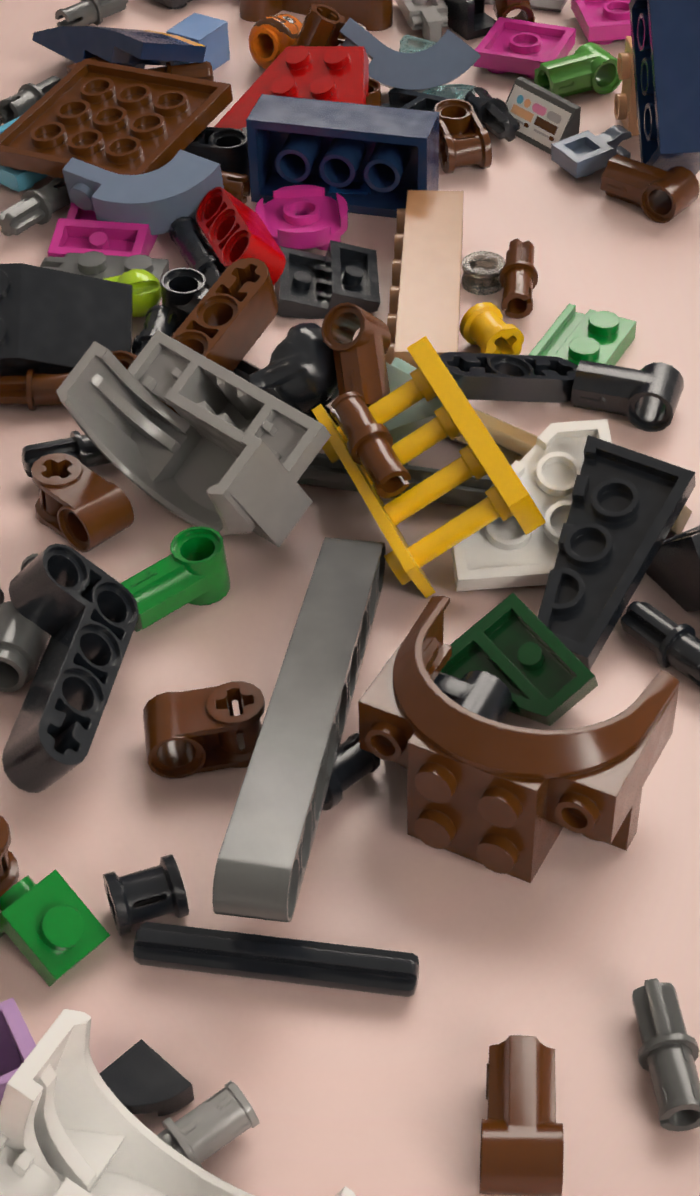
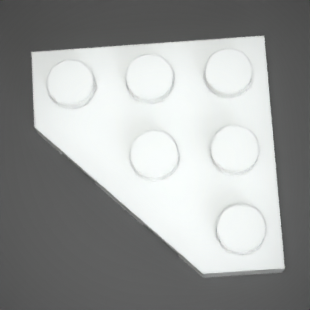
[451,419,612,592]

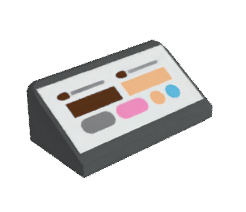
[505,76,581,155]

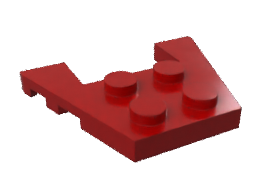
[214,46,369,131]

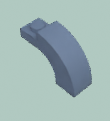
[340,18,481,92]
[62,149,224,235]

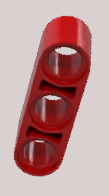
[196,187,286,285]

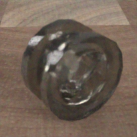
[461,251,506,295]

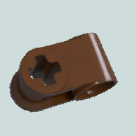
[434,99,492,174]
[31,453,134,553]
[143,681,265,779]

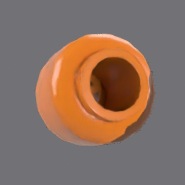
[248,14,302,69]

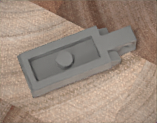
[395,0,448,45]

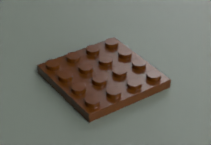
[0,59,233,178]

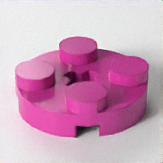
[255,185,348,251]

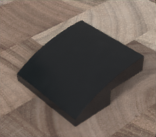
[275,240,380,319]

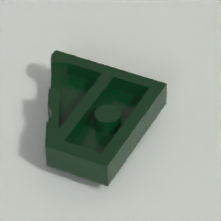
[440,593,598,726]

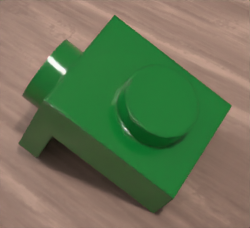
[0,869,110,987]

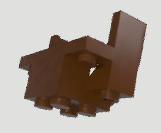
[358,596,680,883]

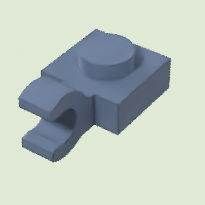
[551,125,631,179]

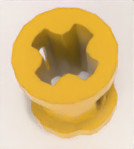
[460,302,524,355]

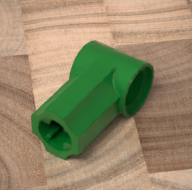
[121,526,230,632]

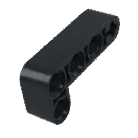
[2,544,139,793]

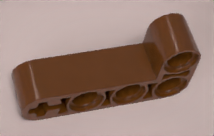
[239,0,393,31]
[111,258,278,416]

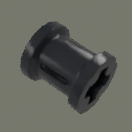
[103,854,189,936]

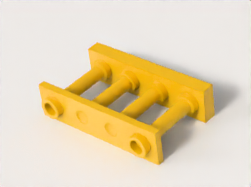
[312,336,546,598]

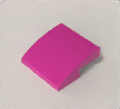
[47,203,158,257]

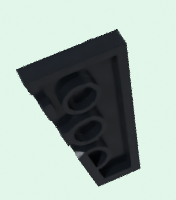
[538,435,696,670]

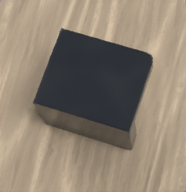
[444,0,496,41]

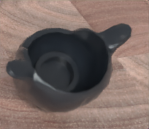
[249,323,339,413]

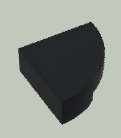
[100,1039,194,1117]

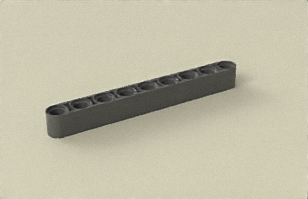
[212,537,386,923]

